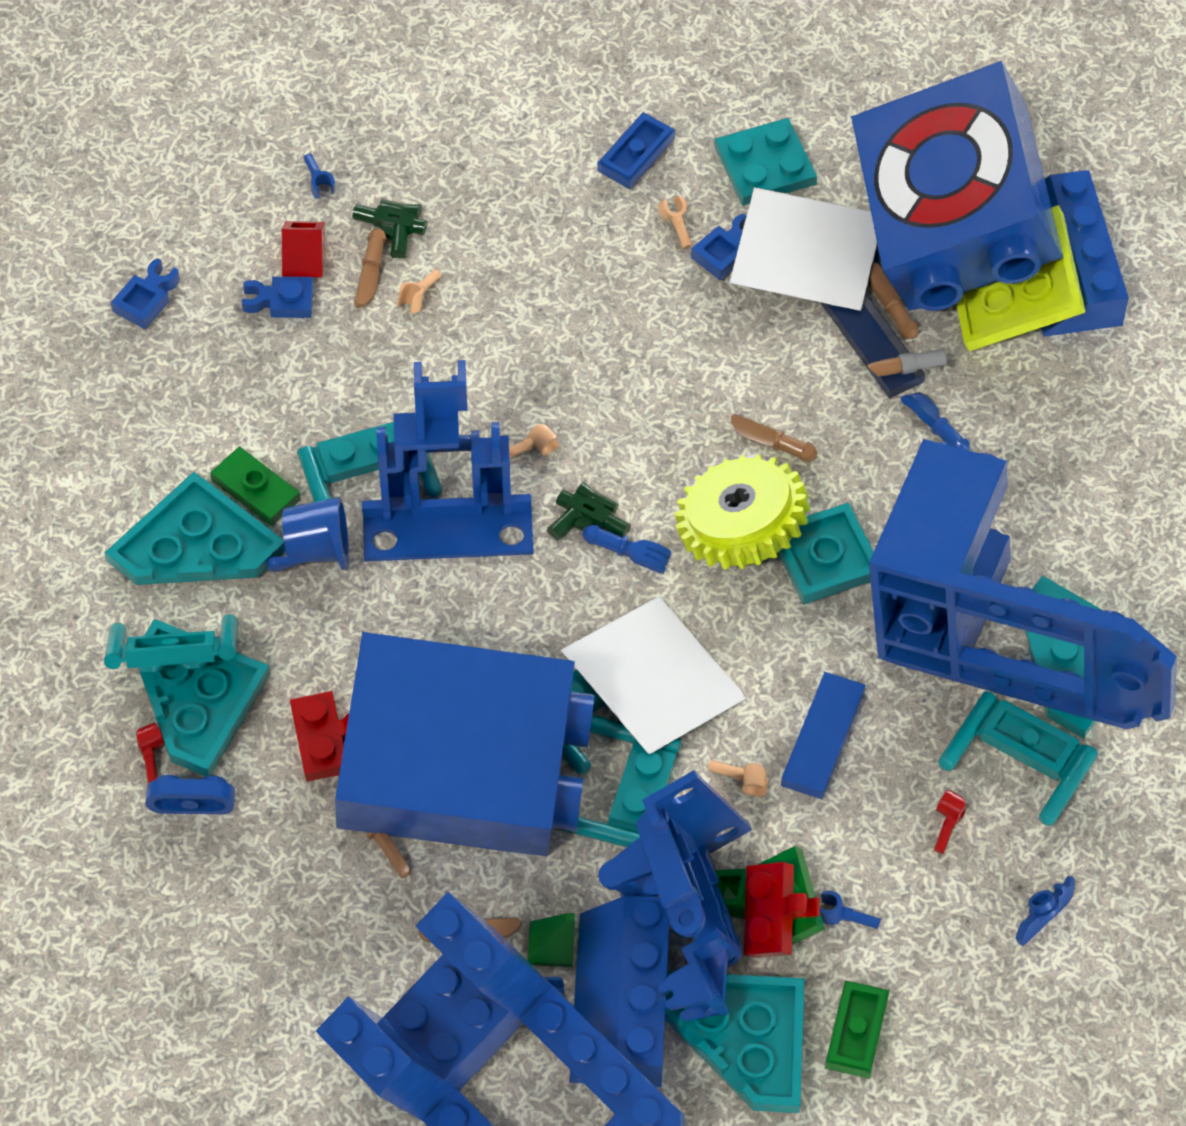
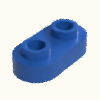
[145,775,235,815]

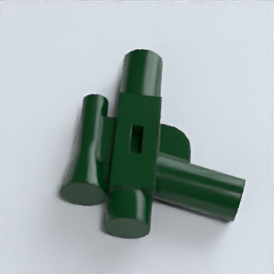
[352,199,428,259]
[547,482,631,541]

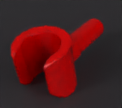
[136,723,165,783]
[933,790,965,854]

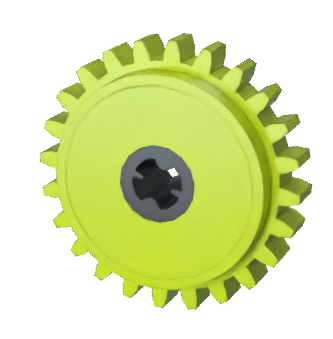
[674,455,810,570]

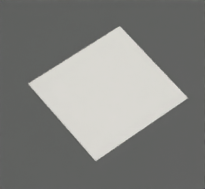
[729,187,877,311]
[561,596,745,754]

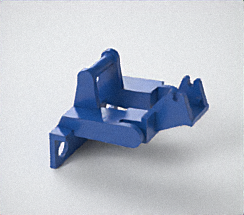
[362,360,534,562]
[598,770,752,1022]

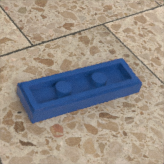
[781,671,866,800]

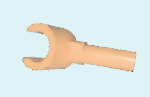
[658,196,692,249]
[397,269,441,313]
[509,424,559,458]
[708,760,768,797]

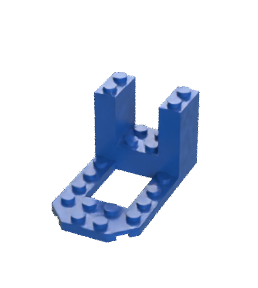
[869,439,1177,730]
[316,892,684,1126]

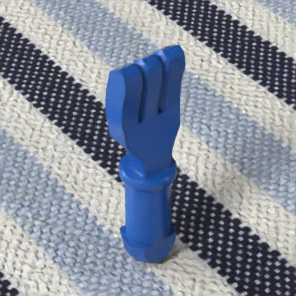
[901,392,970,451]
[582,525,672,574]

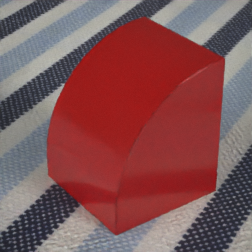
[281,221,325,277]

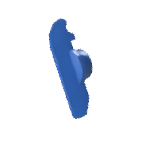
[1015,876,1075,946]

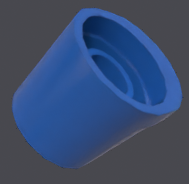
[267,497,349,572]

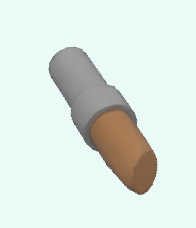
[867,349,947,377]

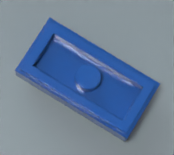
[597,112,675,189]

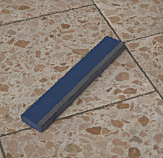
[820,292,925,399]

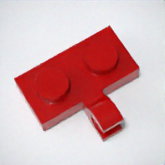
[290,691,349,782]
[744,862,820,958]

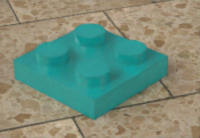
[714,118,817,206]
[778,502,874,605]

